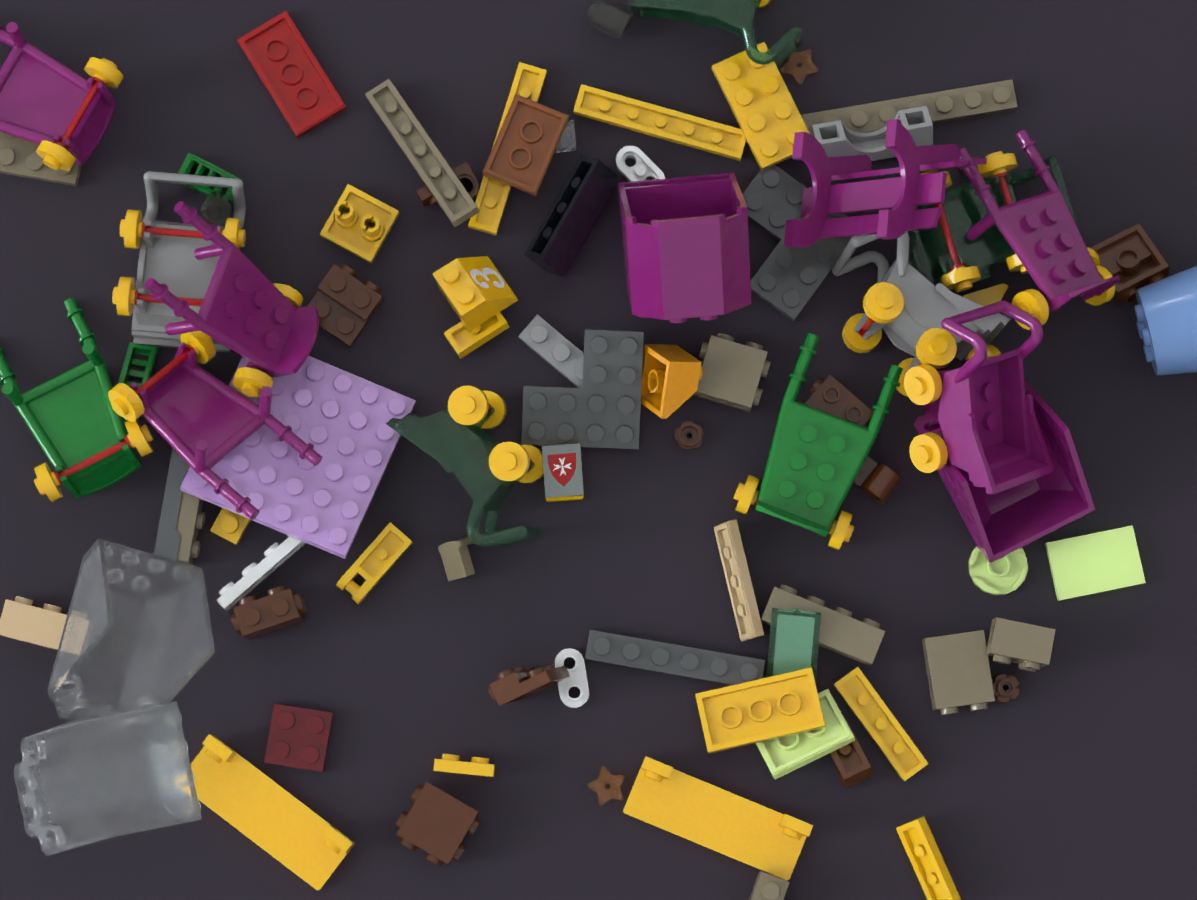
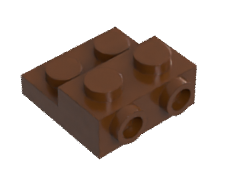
[1091,223,1169,304]
[307,264,384,348]
[488,664,570,706]

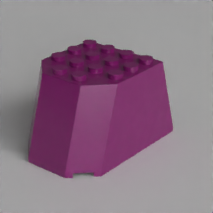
[618,172,751,323]

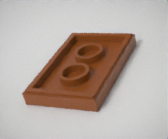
[482,94,569,197]

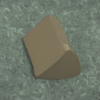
[438,535,475,582]

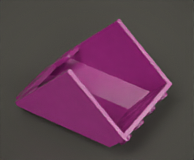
[914,379,1095,563]

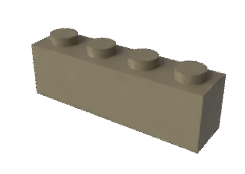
[761,584,885,666]

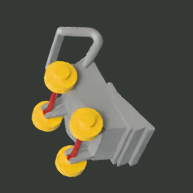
[112,171,246,353]
[832,231,1011,397]

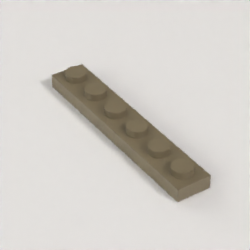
[365,79,479,227]

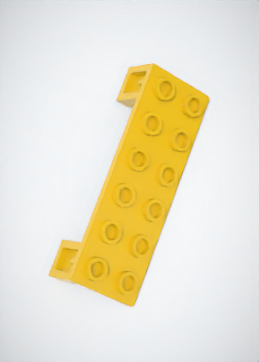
[177,734,355,890]
[623,756,813,881]

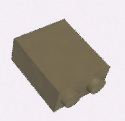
[922,630,995,715]

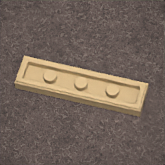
[714,519,764,642]

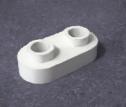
[616,146,665,182]
[555,648,589,708]

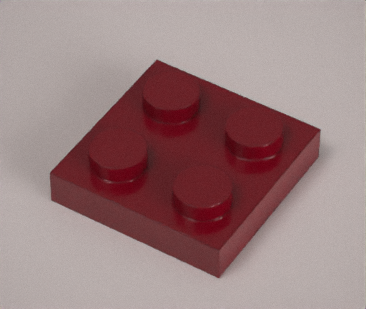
[264,704,334,772]

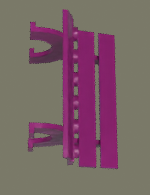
[784,119,987,248]

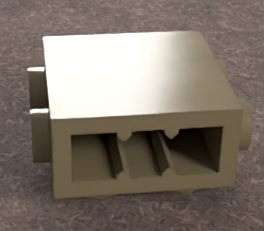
[694,333,771,412]

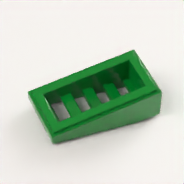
[177,153,243,207]
[118,342,159,388]

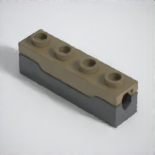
[153,448,206,565]

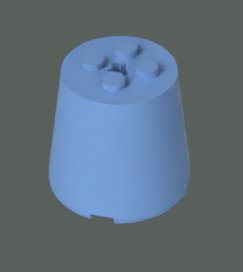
[1134,266,1197,376]

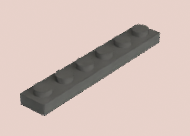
[585,630,765,685]

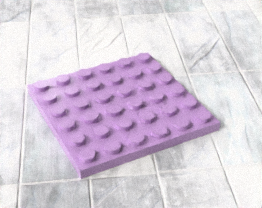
[180,356,416,559]

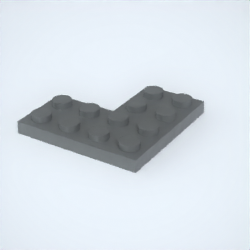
[742,165,853,321]
[521,329,644,449]

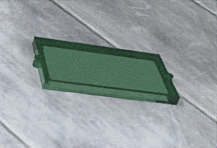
[766,608,821,682]

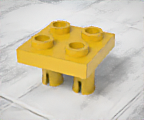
[320,184,400,264]

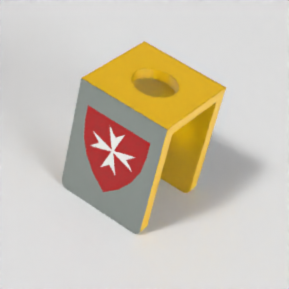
[542,443,584,502]

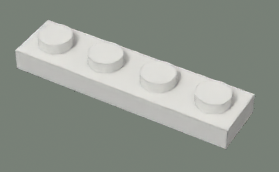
[217,535,306,611]

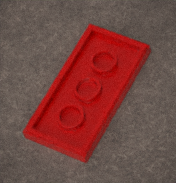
[237,11,347,138]

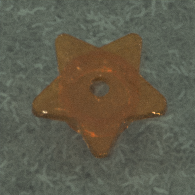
[781,49,818,84]
[587,767,625,806]

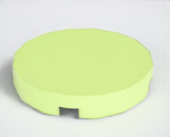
[968,546,1028,595]

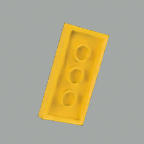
[712,42,810,171]
[695,667,826,753]

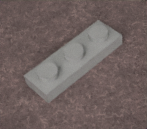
[518,314,584,387]

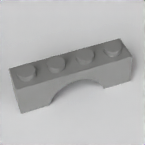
[812,106,933,161]

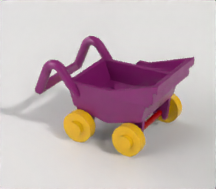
[904,301,1055,494]

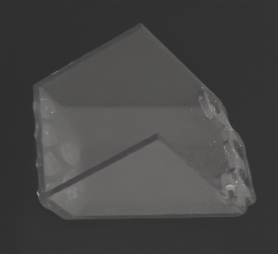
[47,538,215,731]
[13,701,202,856]

